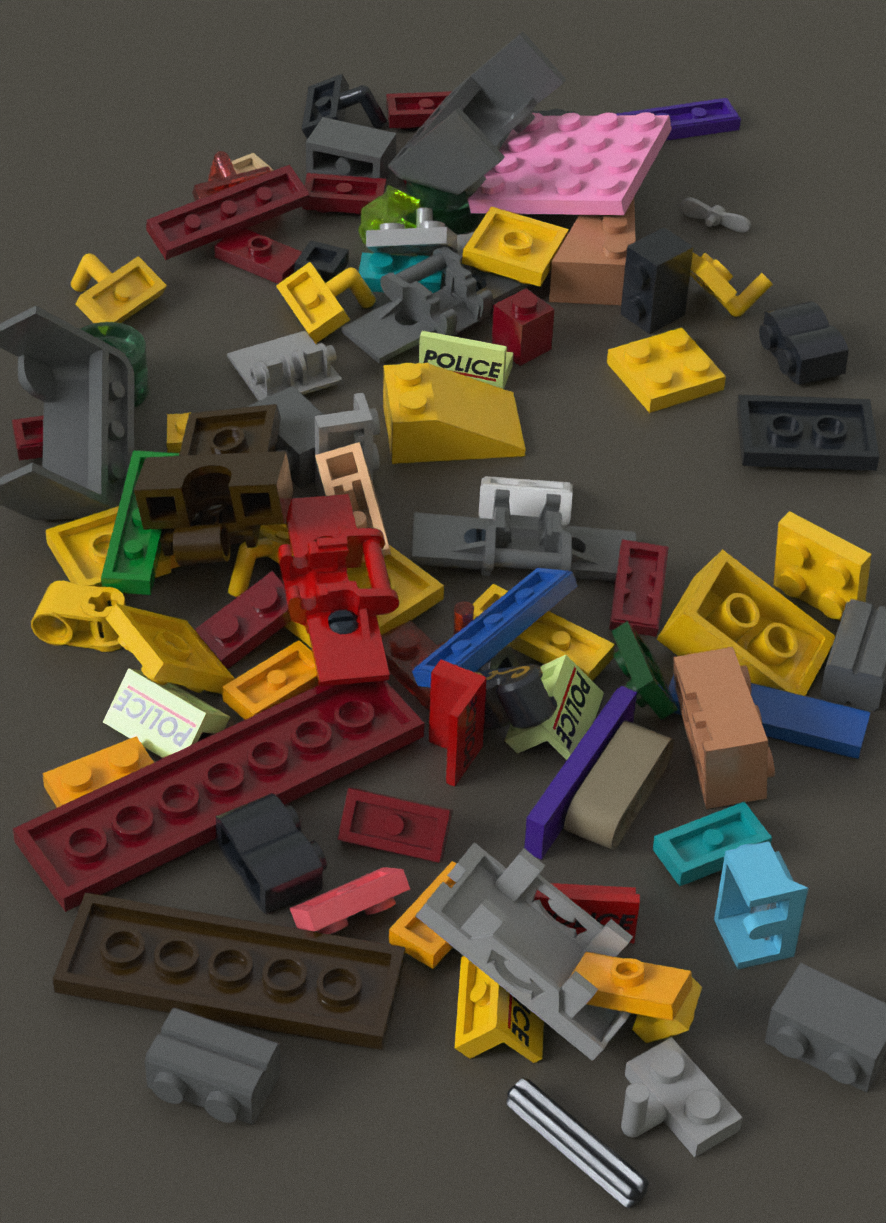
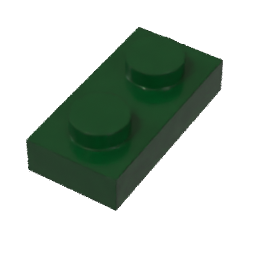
[611,621,678,720]

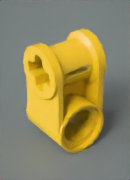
[31,581,126,652]

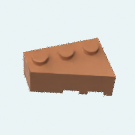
[549,198,636,305]
[673,647,775,809]

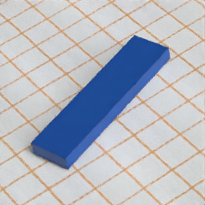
[412,568,578,688]
[669,674,871,759]

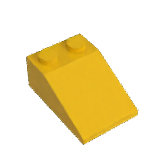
[383,363,526,464]
[656,549,835,696]

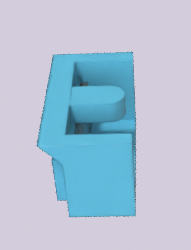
[714,841,809,970]

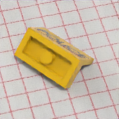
[455,956,544,1063]

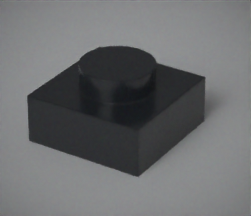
[294,240,349,283]

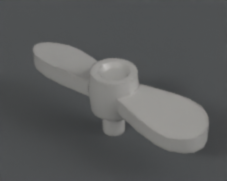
[679,197,752,233]

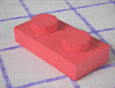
[290,867,410,934]

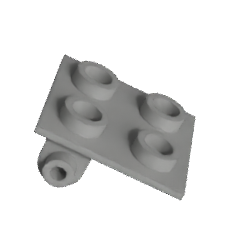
[227,331,342,401]

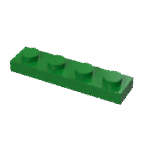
[101,450,179,595]

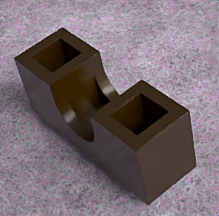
[134,451,294,530]

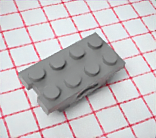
[415,842,633,1061]

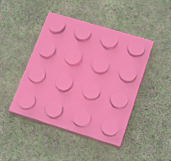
[468,112,672,215]

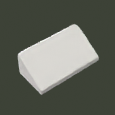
[479,476,573,525]

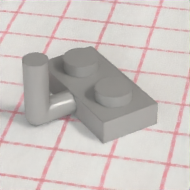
[366,208,458,256]
[621,1037,743,1158]

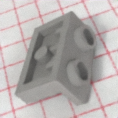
[315,393,380,496]

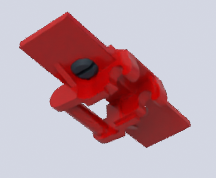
[278,494,400,687]

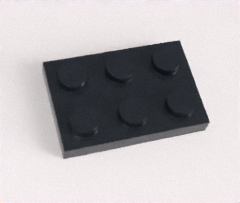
[737,395,879,471]

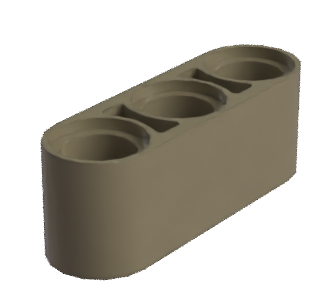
[564,720,674,851]

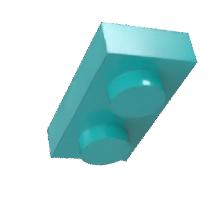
[359,252,444,293]
[653,802,772,887]

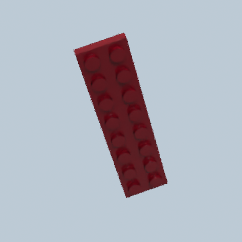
[13,680,425,912]

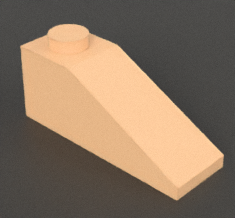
[315,442,391,562]

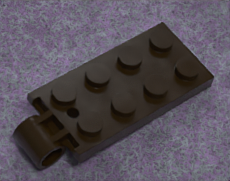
[160,404,281,566]

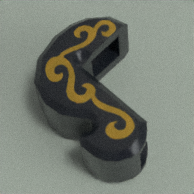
[475,646,558,730]

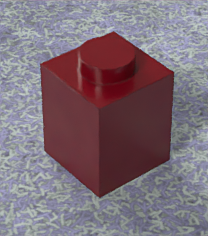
[492,288,555,366]

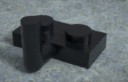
[302,74,387,139]

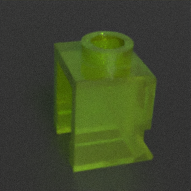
[358,185,420,244]

